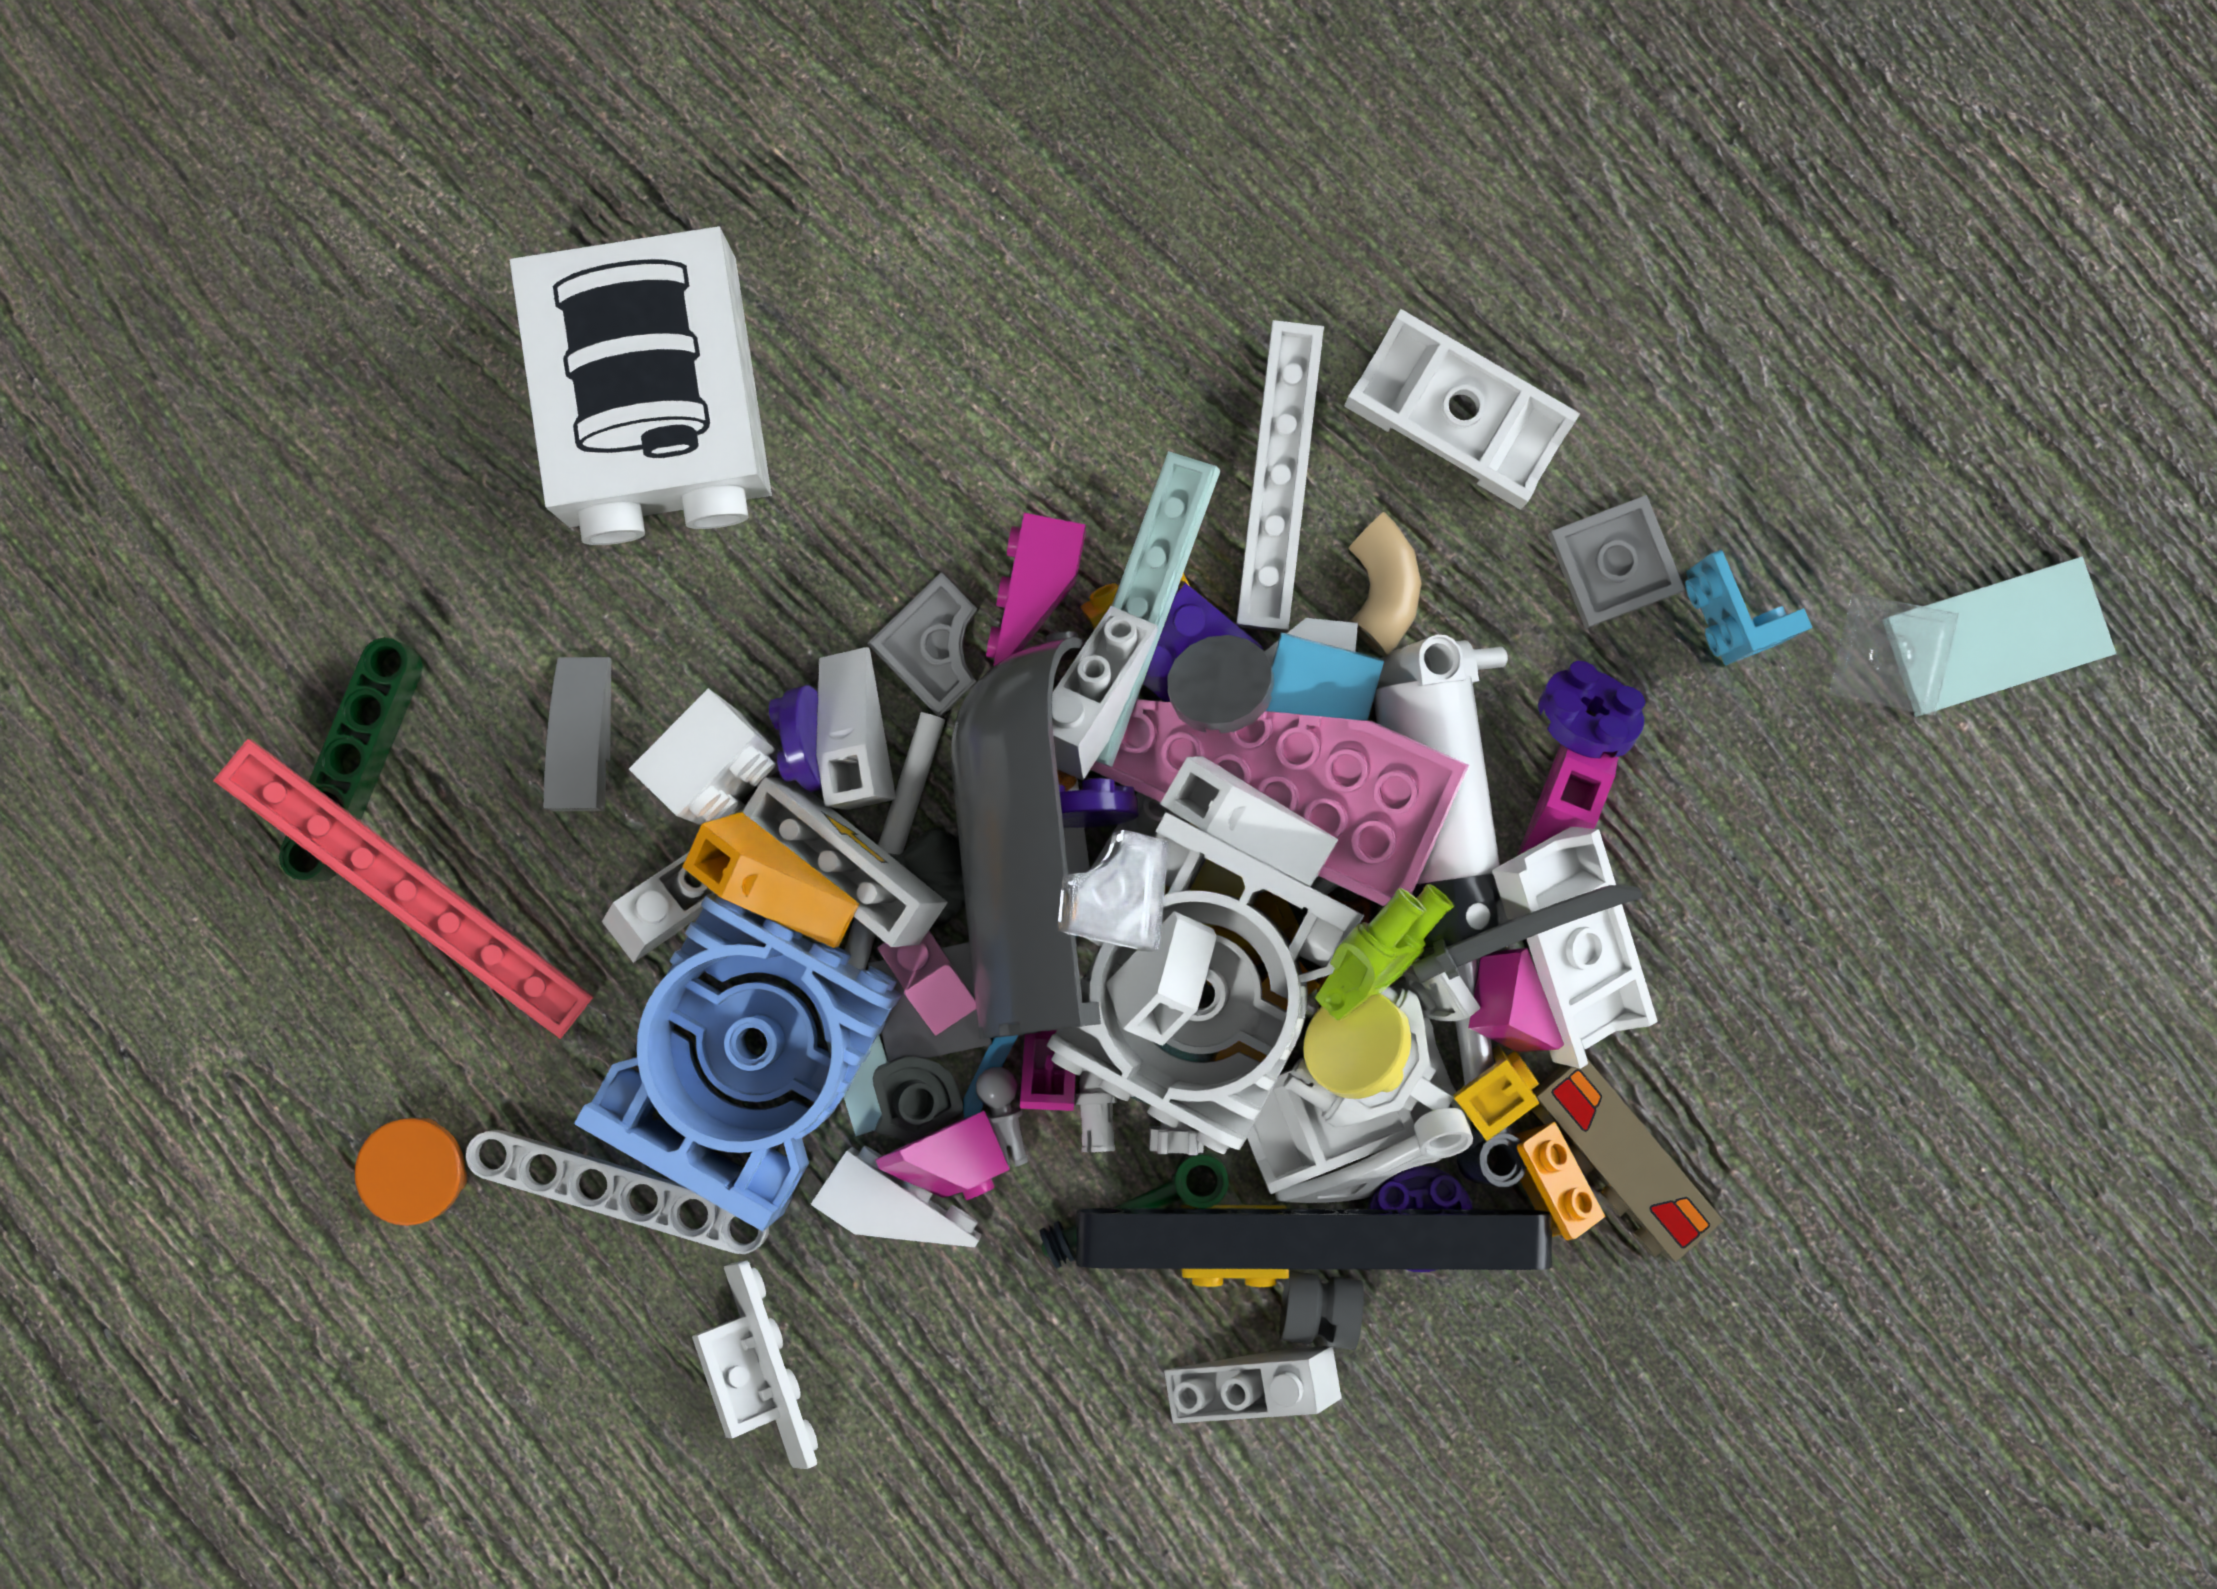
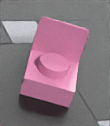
[877,930,976,1036]

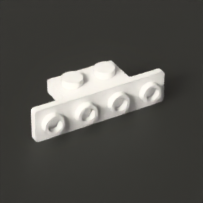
[692,1260,818,1469]

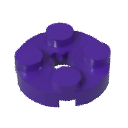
[1538,661,1645,758]

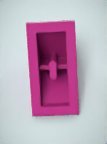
[1468,948,1564,1052]
[1020,1029,1076,1111]

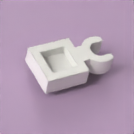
[1149,1122,1204,1155]

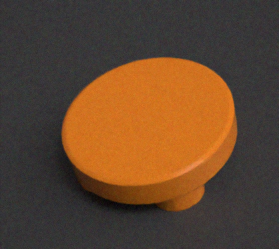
[355,1118,467,1226]

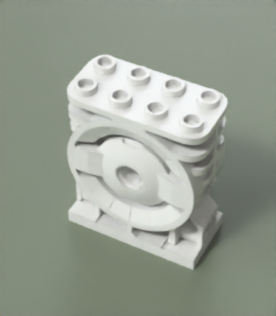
[1047,812,1364,1154]

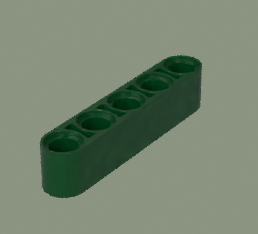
[279,637,423,882]

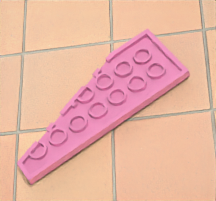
[1090,699,1469,906]

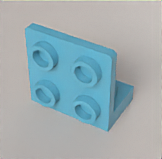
[1685,550,1812,666]

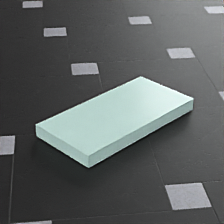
[1882,556,2116,717]

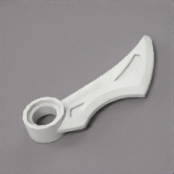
[1275,1108,1473,1203]

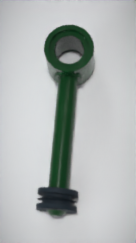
[1039,1149,1229,1269]

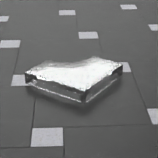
[1057,830,1169,952]

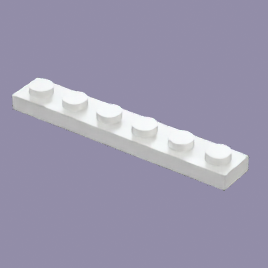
[1236,320,1324,633]

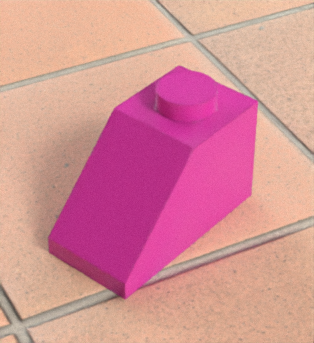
[875,1111,1010,1200]

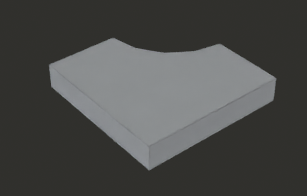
[867,572,978,718]

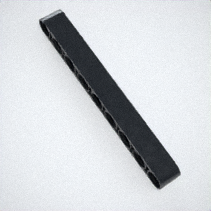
[1076,1208,1552,1270]

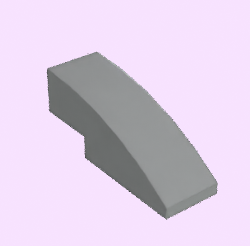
[543,657,611,811]

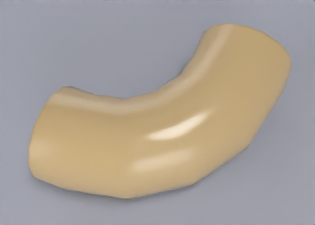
[1348,512,1422,657]

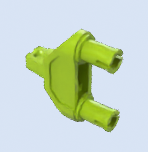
[1315,884,1454,1020]

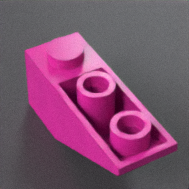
[986,513,1086,666]

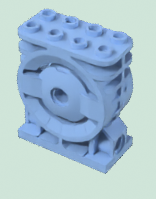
[574,894,901,1232]

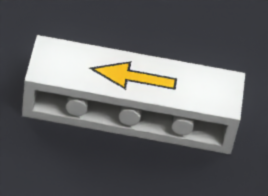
[742,777,948,947]

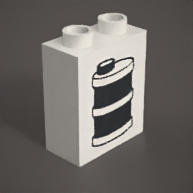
[510,226,772,545]

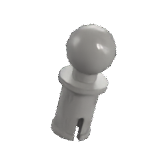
[976,1067,1028,1168]

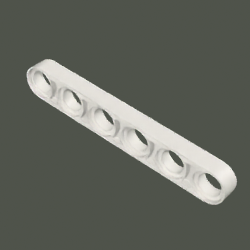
[466,1130,769,1254]

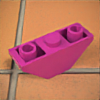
[1516,744,1618,857]

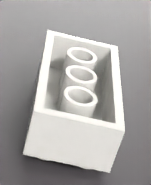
[629,688,780,825]

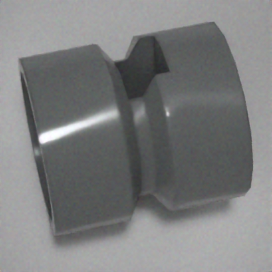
[1279,1271,1364,1350]

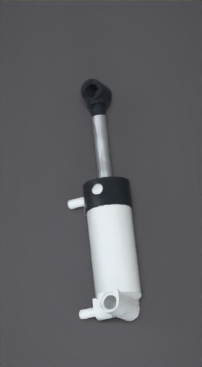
[1373,634,1527,1187]

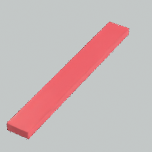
[213,739,594,1039]

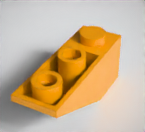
[683,812,860,948]

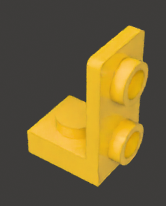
[1453,1045,1539,1141]

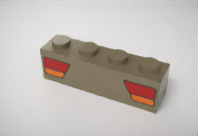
[1530,1059,1724,1262]

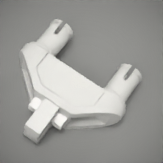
[1283,987,1454,1128]

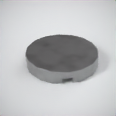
[1168,635,1274,733]

